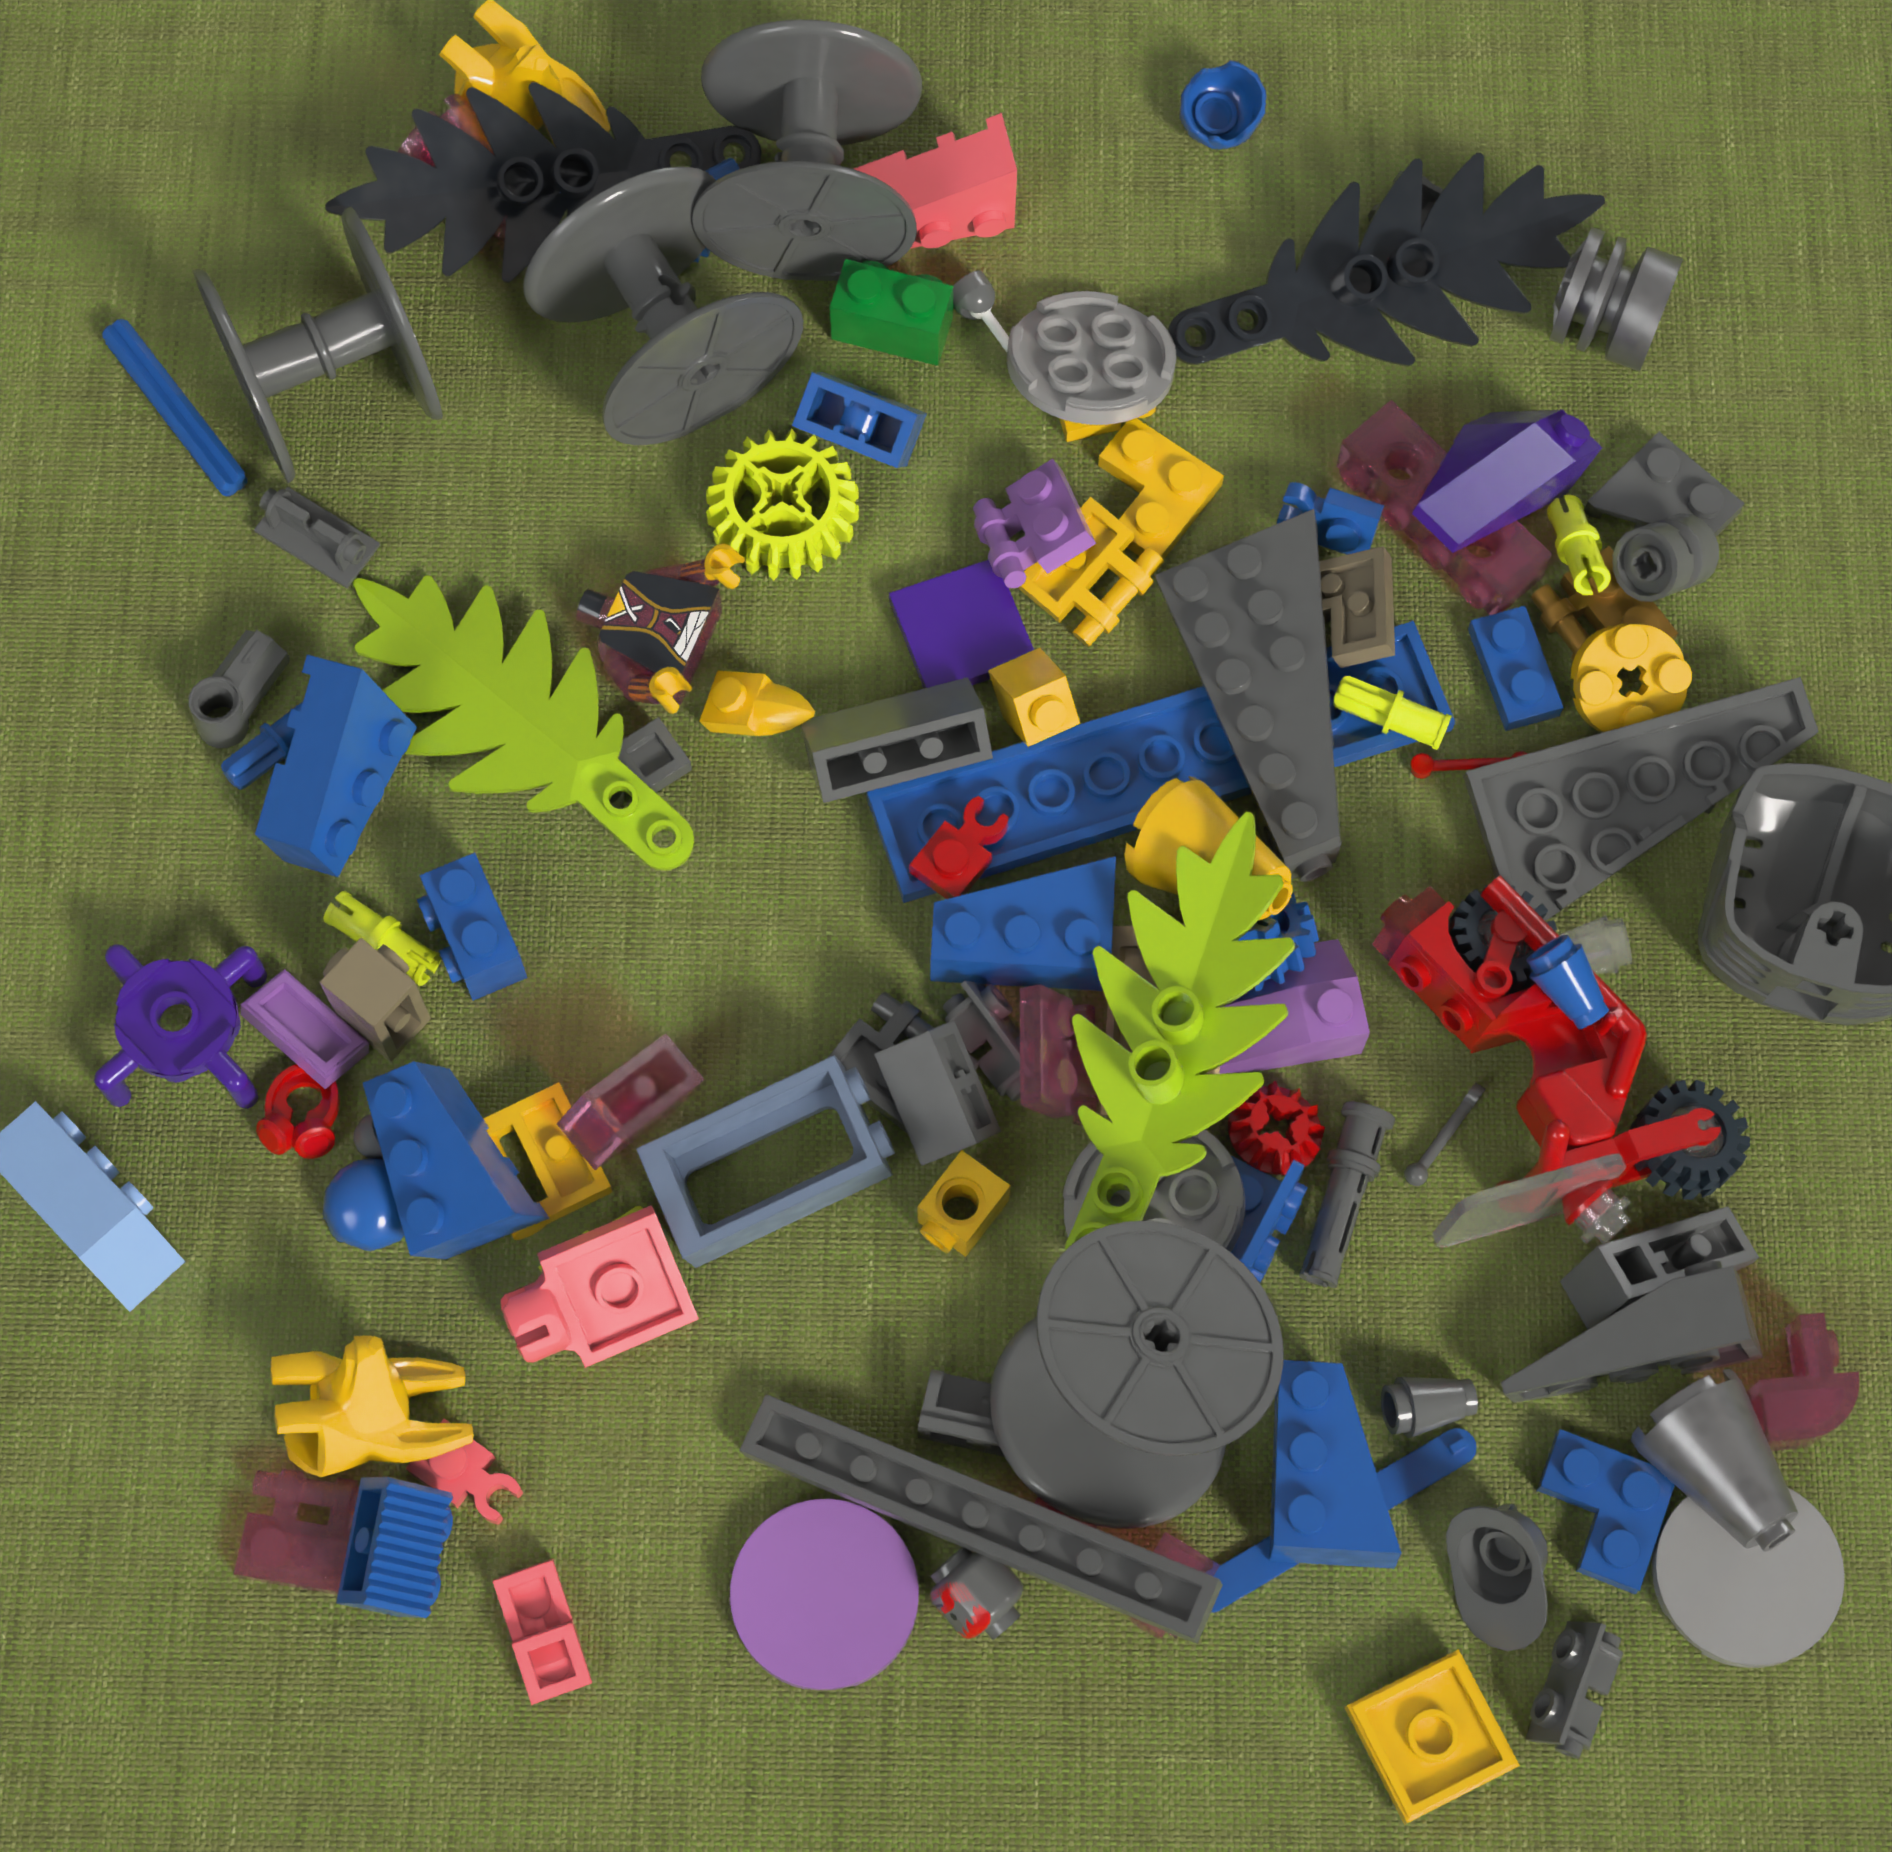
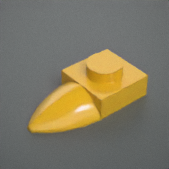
[699,670,816,736]

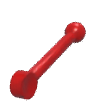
[1410,751,1528,779]

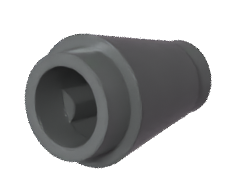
[1381,1377,1478,1438]

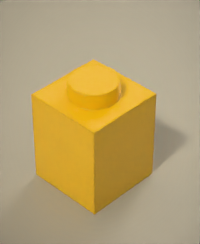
[988,648,1080,747]

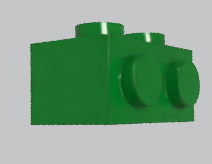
[830,259,954,366]

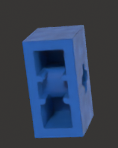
[792,372,927,468]

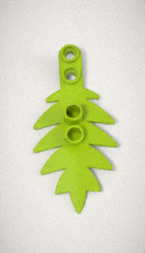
[353,575,694,870]
[1065,812,1295,1251]

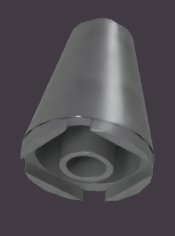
[1630,1369,1798,1552]

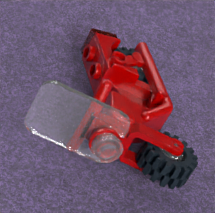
[1372,875,1750,1248]

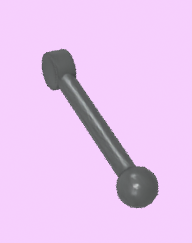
[1404,1082,1486,1186]

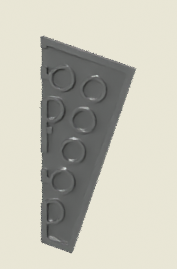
[1155,509,1341,868]
[1463,677,1819,921]

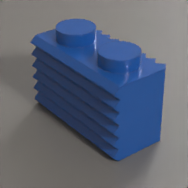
[336,1477,453,1618]

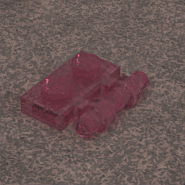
[1020,984,1101,1126]
[234,1468,359,1595]

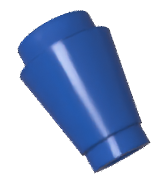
[1526,934,1609,1029]

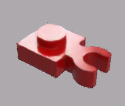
[909,796,1009,899]

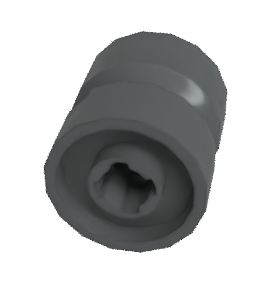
[1612,514,1719,602]

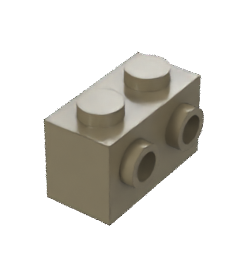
[320,938,431,1062]

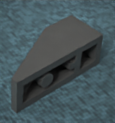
[1560,1206,1759,1329]

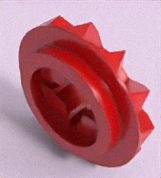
[1228,1081,1325,1175]

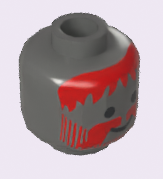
[930,1547,1023,1640]

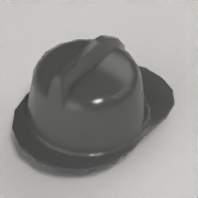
[1446,1504,1548,1651]

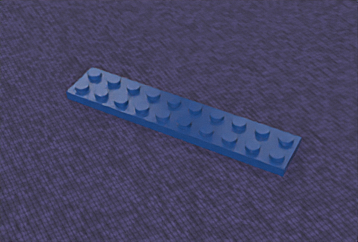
[866,621,1455,903]

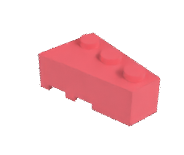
[854,113,1017,249]

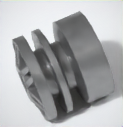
[1549,227,1683,372]

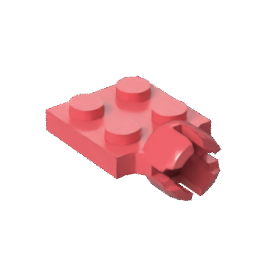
[501,1205,699,1368]

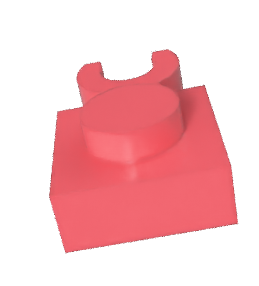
[406,1418,523,1525]

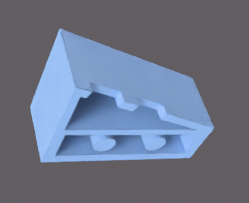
[0,1101,185,1312]

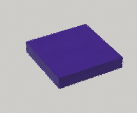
[889,560,1034,689]

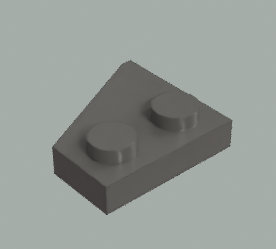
[1584,432,1745,536]

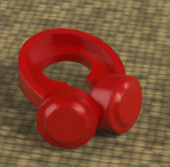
[256,1064,340,1159]

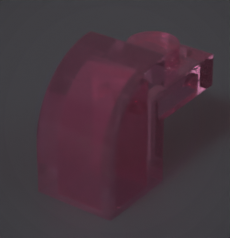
[1747,1313,1859,1451]

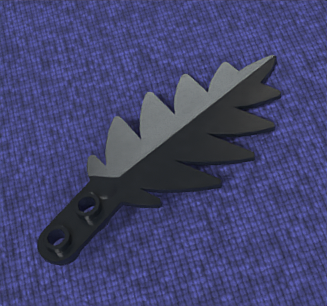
[325,82,762,283]
[1168,153,1605,367]

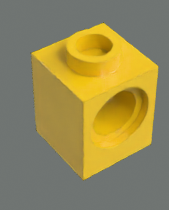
[917,1150,1011,1257]

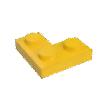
[1098,418,1224,560]

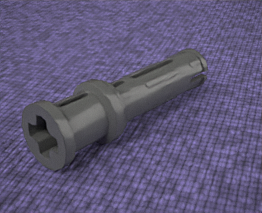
[1299,1101,1395,1288]

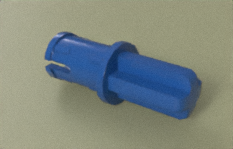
[221,702,303,790]

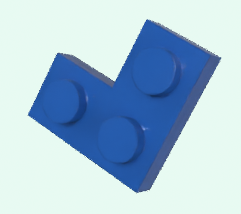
[1536,1429,1674,1594]

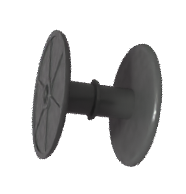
[692,20,922,281]
[523,167,803,445]
[192,206,443,484]
[990,1221,1283,1529]

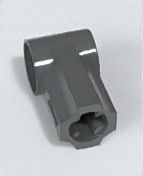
[189,630,290,748]

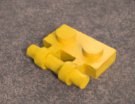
[1018,496,1165,647]

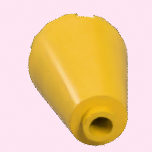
[1124,776,1293,920]

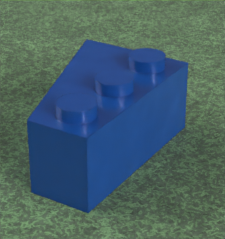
[255,655,417,877]
[930,856,1116,991]
[363,1061,549,1259]
[1269,1360,1401,1569]

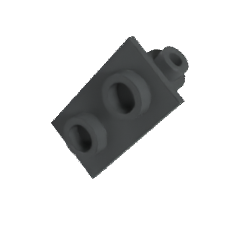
[254,487,380,589]
[943,981,1053,1102]
[1525,1621,1623,1759]

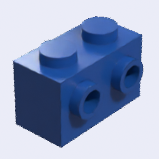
[416,852,527,1001]

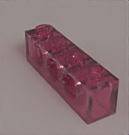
[1336,400,1552,615]

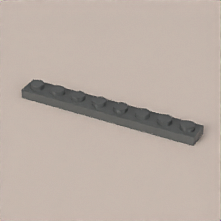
[739,1394,1223,1644]

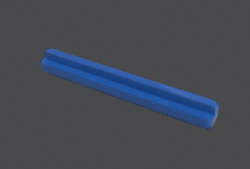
[102,319,248,497]

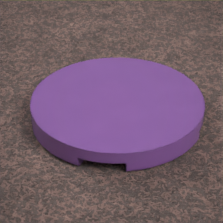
[730,1499,919,1690]

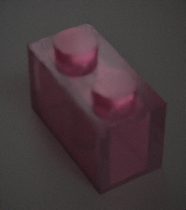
[556,1033,705,1170]

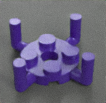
[94,944,267,1108]

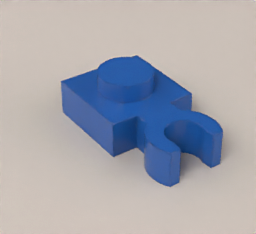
[1276,482,1384,555]

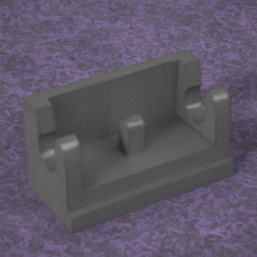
[874,1020,1001,1166]
[918,1369,1005,1457]

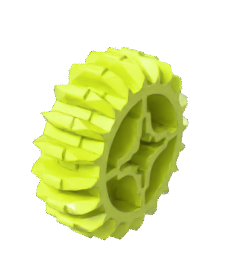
[706,428,859,581]

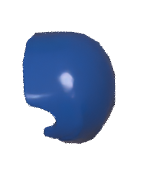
[1180,60,1266,150]
[322,1158,404,1251]

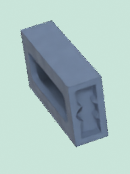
[636,1055,895,1268]

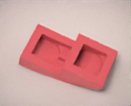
[493,1559,592,1705]

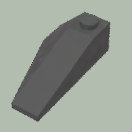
[1501,1261,1763,1403]

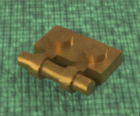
[1531,546,1678,662]

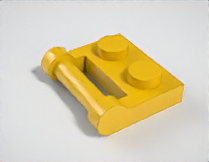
[483,1082,613,1240]

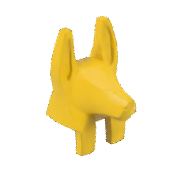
[439,0,611,133]
[271,1335,473,1477]

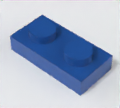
[1468,606,1564,731]

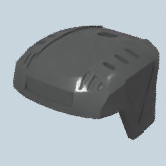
[1698,763,1892,1026]

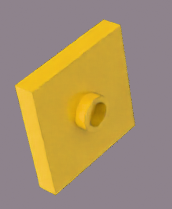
[1345,1649,1520,1825]

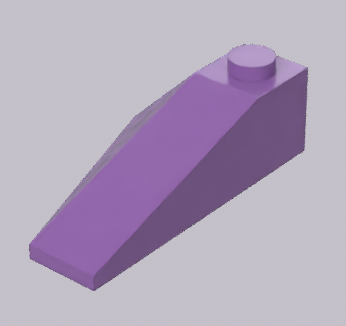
[1220,939,1370,1074]

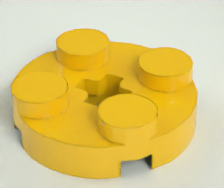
[1570,623,1692,733]

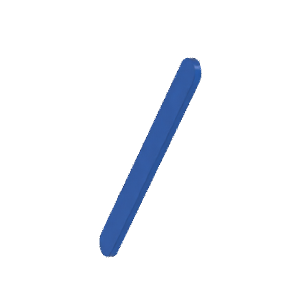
[1207,1428,1476,1613]

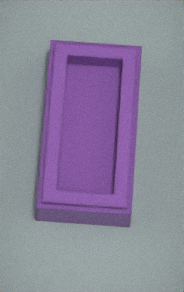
[241,969,369,1089]

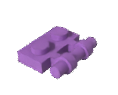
[973,458,1096,588]

